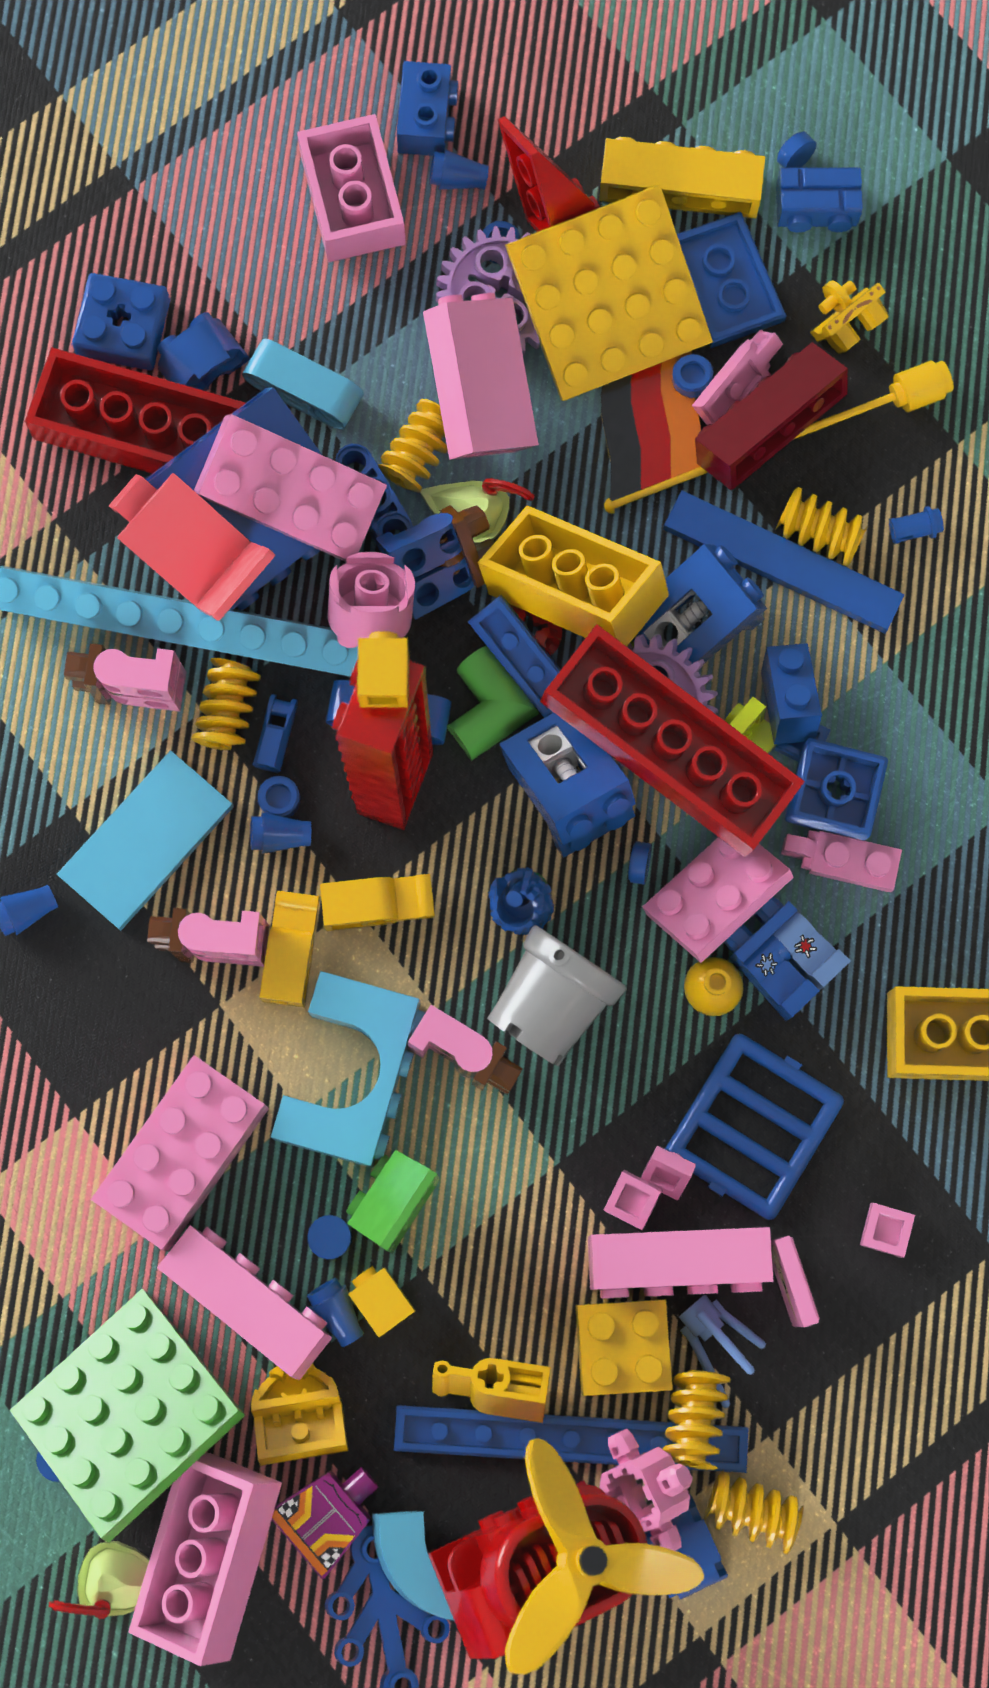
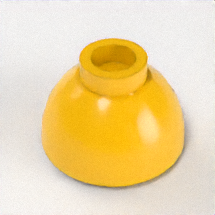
[684,957,743,1016]

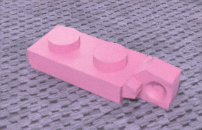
[692,330,783,425]
[781,830,902,892]

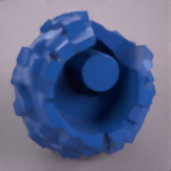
[488,867,554,935]

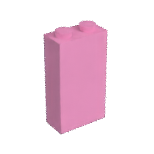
[423,292,539,460]

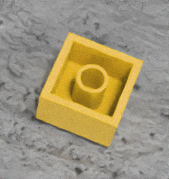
[575,1300,673,1396]

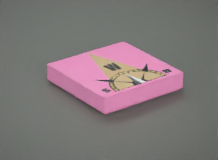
[771,1236,820,1327]

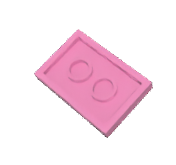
[642,837,794,963]

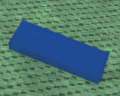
[468,594,561,718]

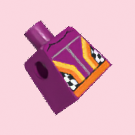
[271,1467,379,1580]

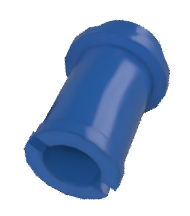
[889,506,944,544]

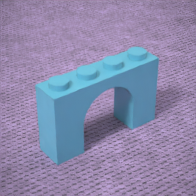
[271,971,426,1168]

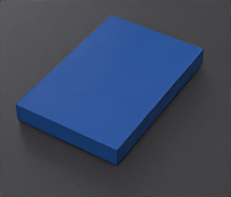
[677,212,786,348]

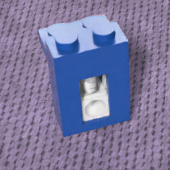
[633,544,767,678]
[499,713,636,858]

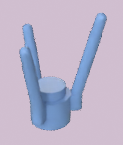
[679,1295,766,1408]

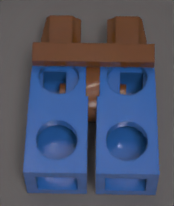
[375,505,494,620]

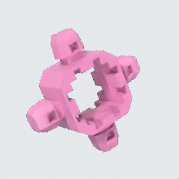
[600,1429,692,1551]

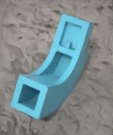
[372,1511,454,1621]

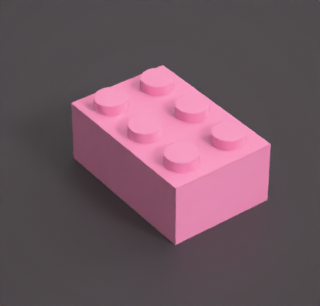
[297,114,406,263]

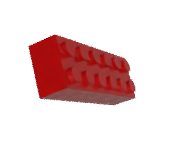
[24,347,245,474]
[540,624,805,857]

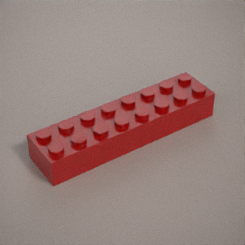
[332,660,433,830]

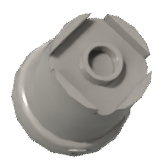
[487,925,627,1067]

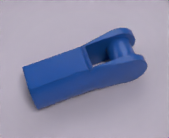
[253,694,298,773]

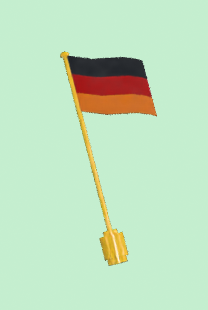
[601,351,954,514]

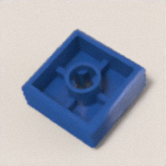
[72,273,170,370]
[785,738,888,841]

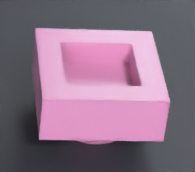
[641,1146,696,1200]
[603,1170,663,1230]
[860,1203,915,1258]

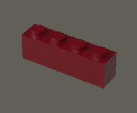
[695,342,848,491]

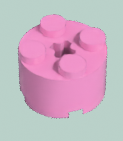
[328,552,415,648]

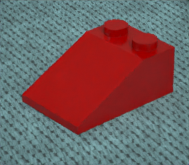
[497,116,600,232]

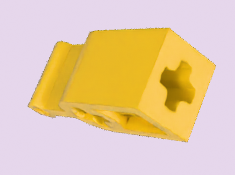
[320,874,435,931]
[259,891,320,1008]
[432,1358,551,1423]

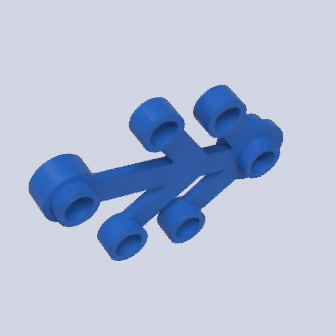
[325,1526,450,1688]

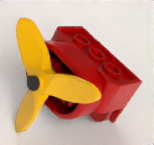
[428,1438,704,1674]

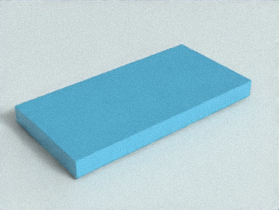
[57,750,234,931]

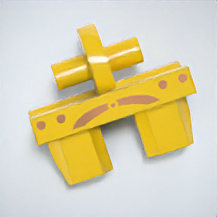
[810,280,889,354]

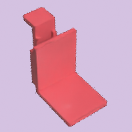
[109,473,276,621]

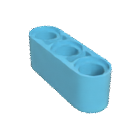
[242,339,364,430]

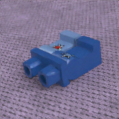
[724,896,851,1021]

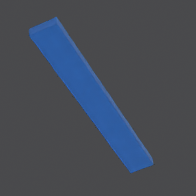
[394,1405,749,1473]

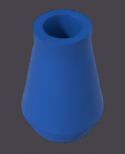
[429,149,489,190]
[250,812,311,854]
[0,885,58,936]
[307,1278,364,1347]

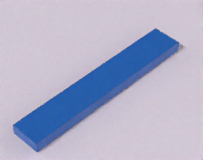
[663,490,905,634]

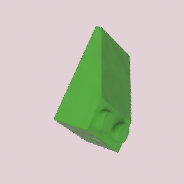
[346,1150,440,1254]

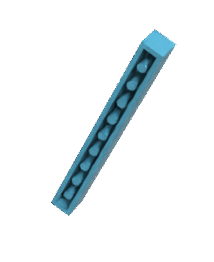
[0,566,358,677]

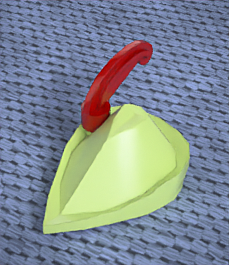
[420,478,535,545]
[48,1541,150,1619]

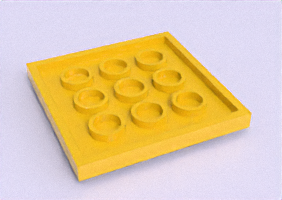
[505,185,713,401]

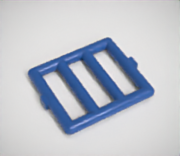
[665,1034,844,1220]

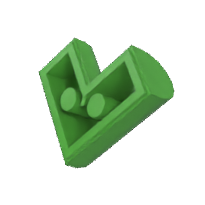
[447,646,539,761]

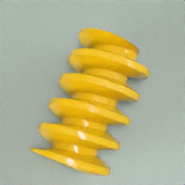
[377,399,448,493]
[775,487,868,567]
[191,658,261,751]
[663,1370,731,1470]
[704,1471,803,1555]

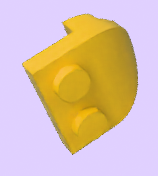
[251,1364,348,1466]

